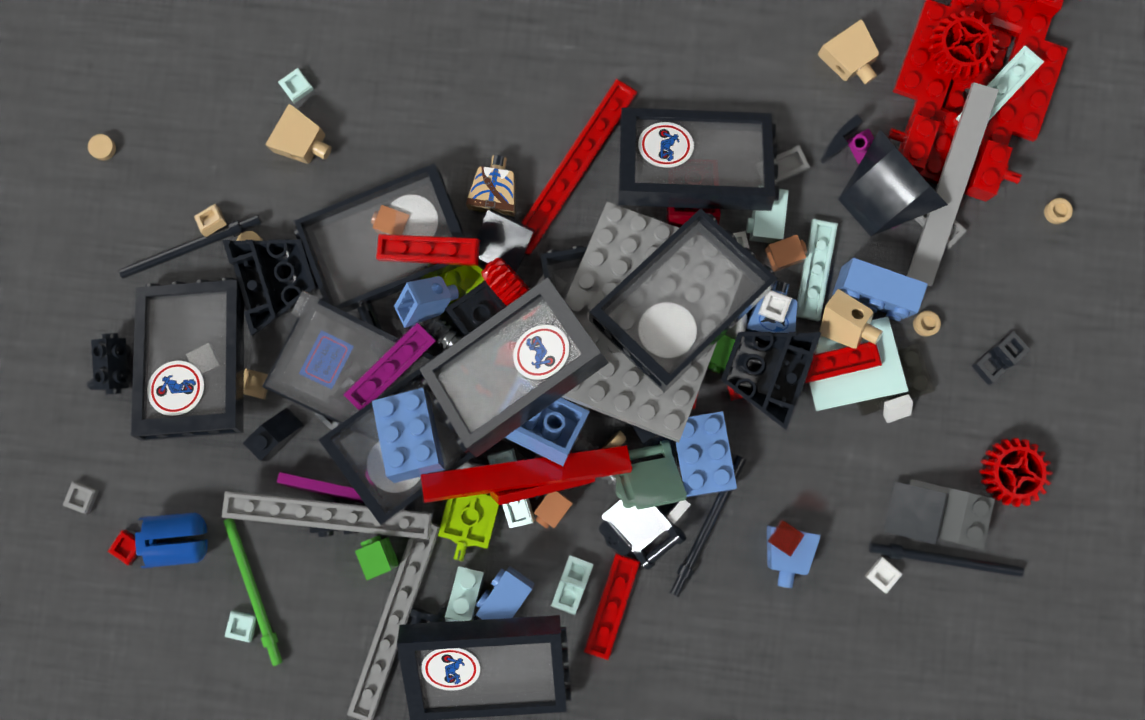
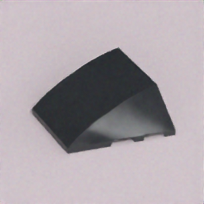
[838,129,948,236]
[222,239,317,336]
[721,332,822,431]

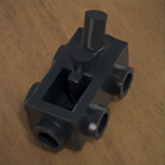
[87,333,132,395]

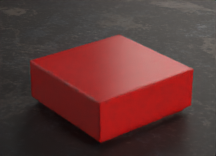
[107,529,137,566]

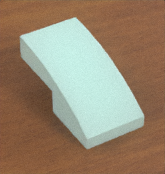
[551,555,593,615]

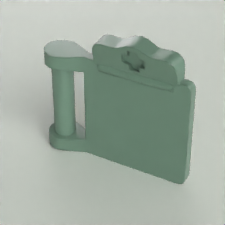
[615,440,687,510]

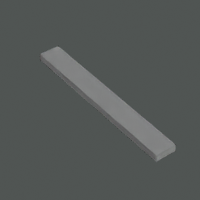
[907,83,999,287]
[222,491,433,539]
[347,523,441,720]

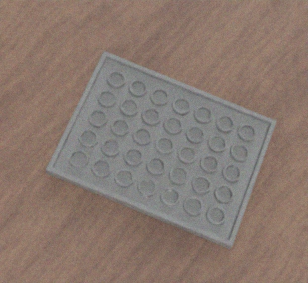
[530,202,743,443]

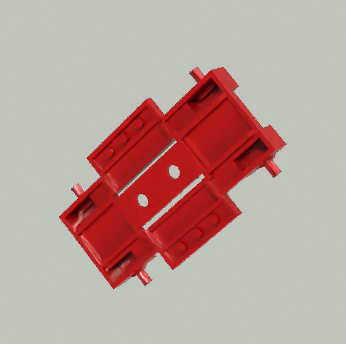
[888,0,1068,202]

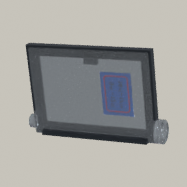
[262,291,439,442]

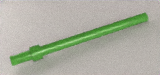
[223,518,283,666]

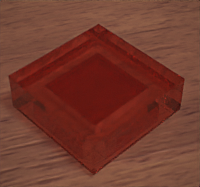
[767,520,804,557]

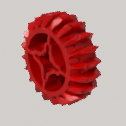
[928,11,1000,81]
[481,258,541,320]
[979,438,1053,507]

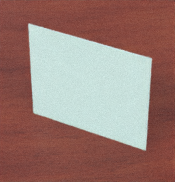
[809,317,908,411]

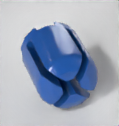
[135,513,208,569]

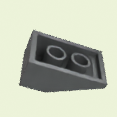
[908,479,995,550]

